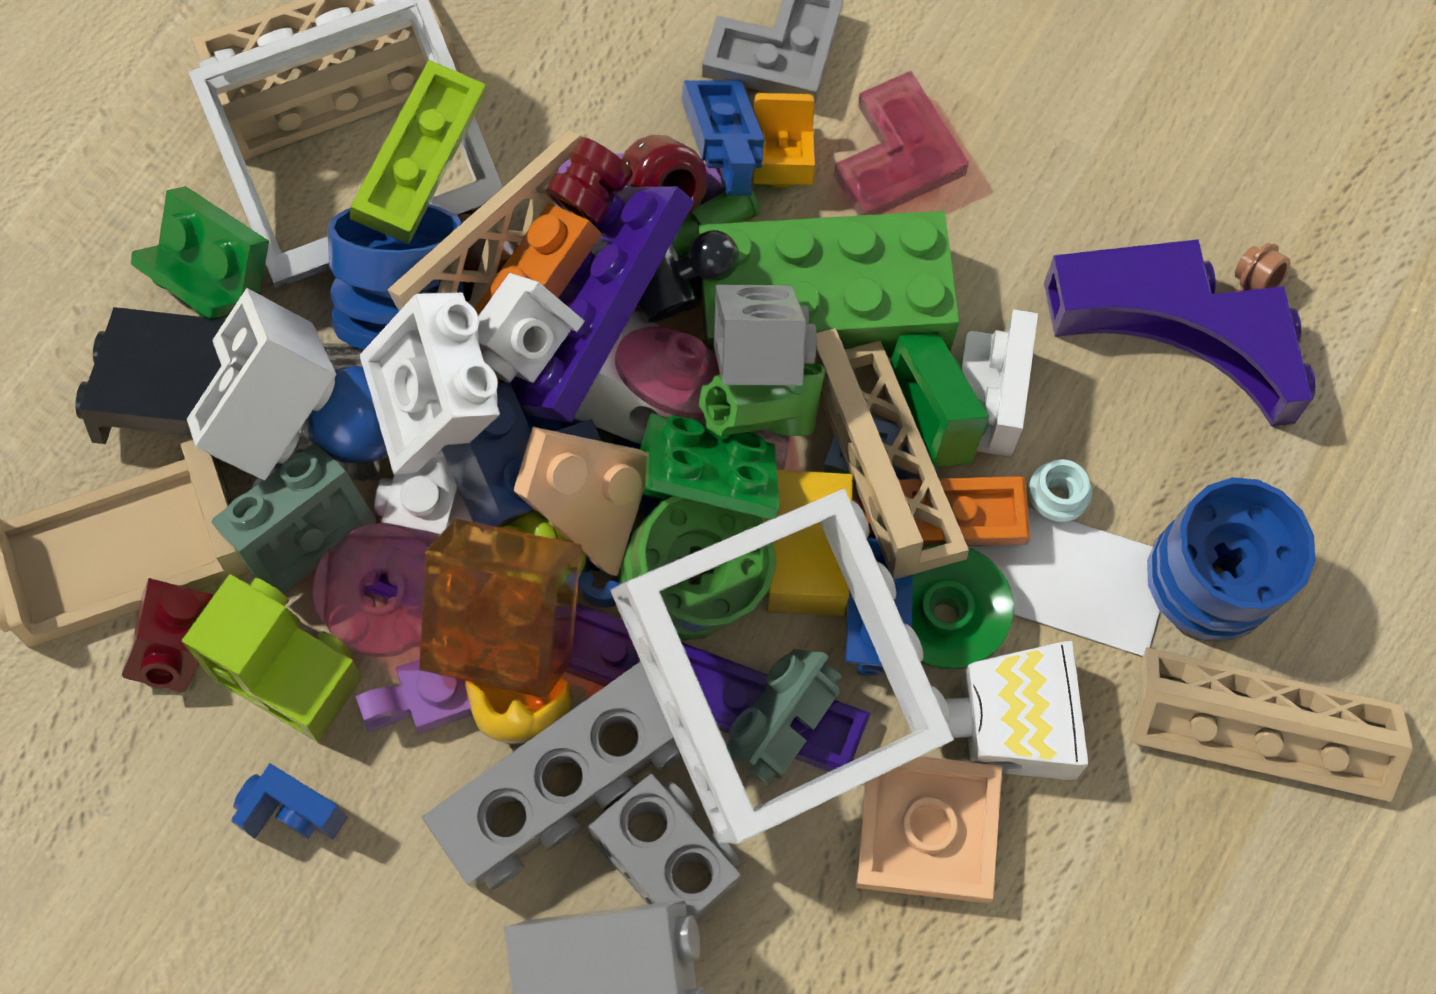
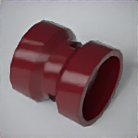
[545,137,633,227]

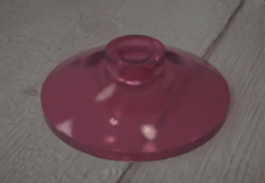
[615,327,720,419]

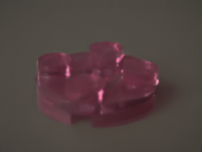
[313,523,448,657]

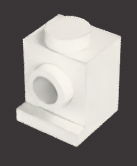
[477,273,584,383]

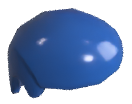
[306,365,387,463]

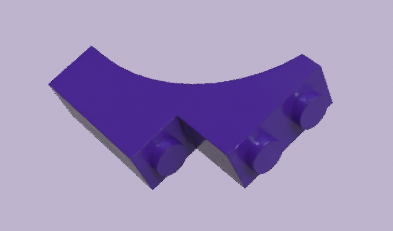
[1044,239,1316,426]

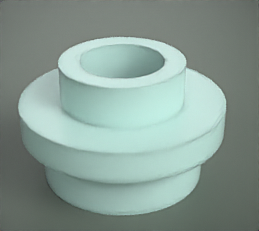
[1028,459,1092,522]

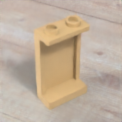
[0,439,250,648]

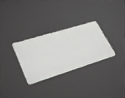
[967,507,1160,656]

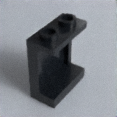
[75,307,226,460]

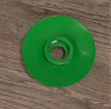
[912,543,1014,670]

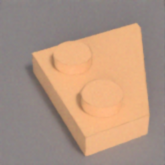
[513,427,646,576]

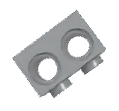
[714,285,816,385]
[588,773,741,924]

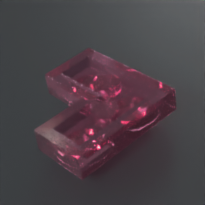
[834,71,969,216]

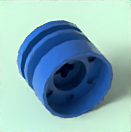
[327,205,464,350]
[1147,477,1316,641]

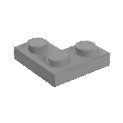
[702,0,844,103]

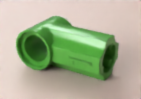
[699,362,826,436]

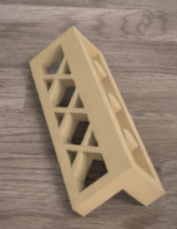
[815,328,969,580]
[1130,647,1413,802]

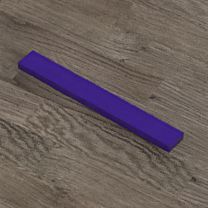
[362,532,870,772]

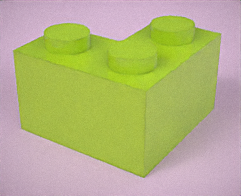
[182,574,362,743]

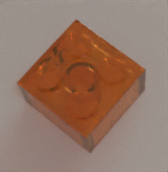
[419,518,582,698]

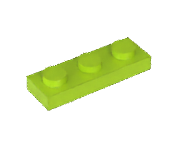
[350,60,486,244]

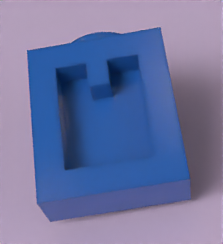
[231,763,348,840]

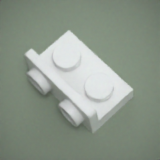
[961,309,1038,457]

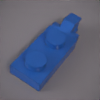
[681,80,765,196]

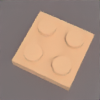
[855,751,1002,904]

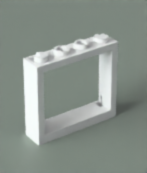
[188,0,503,289]
[610,488,954,843]

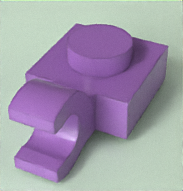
[356,646,472,734]

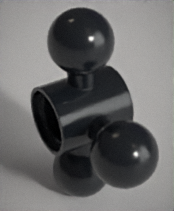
[637,230,739,323]

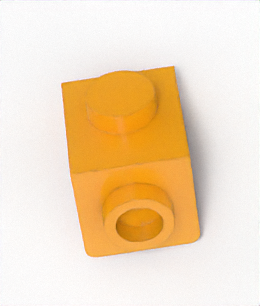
[753,93,815,188]

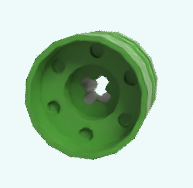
[618,496,776,641]

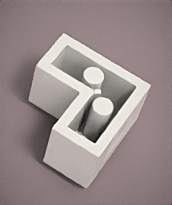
[187,288,336,481]

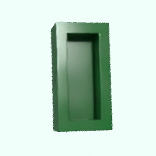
[890,332,989,468]

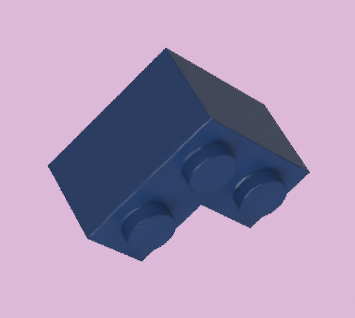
[441,381,602,540]

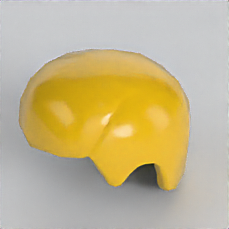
[465,655,573,743]

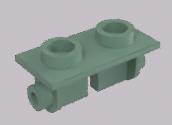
[726,649,842,786]

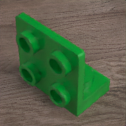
[639,413,780,519]

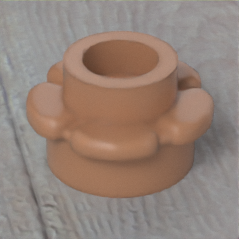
[1234,243,1290,291]

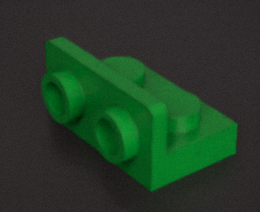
[130,186,269,319]

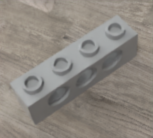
[422,662,681,890]

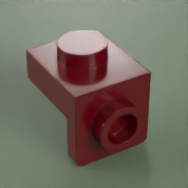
[122,578,213,692]

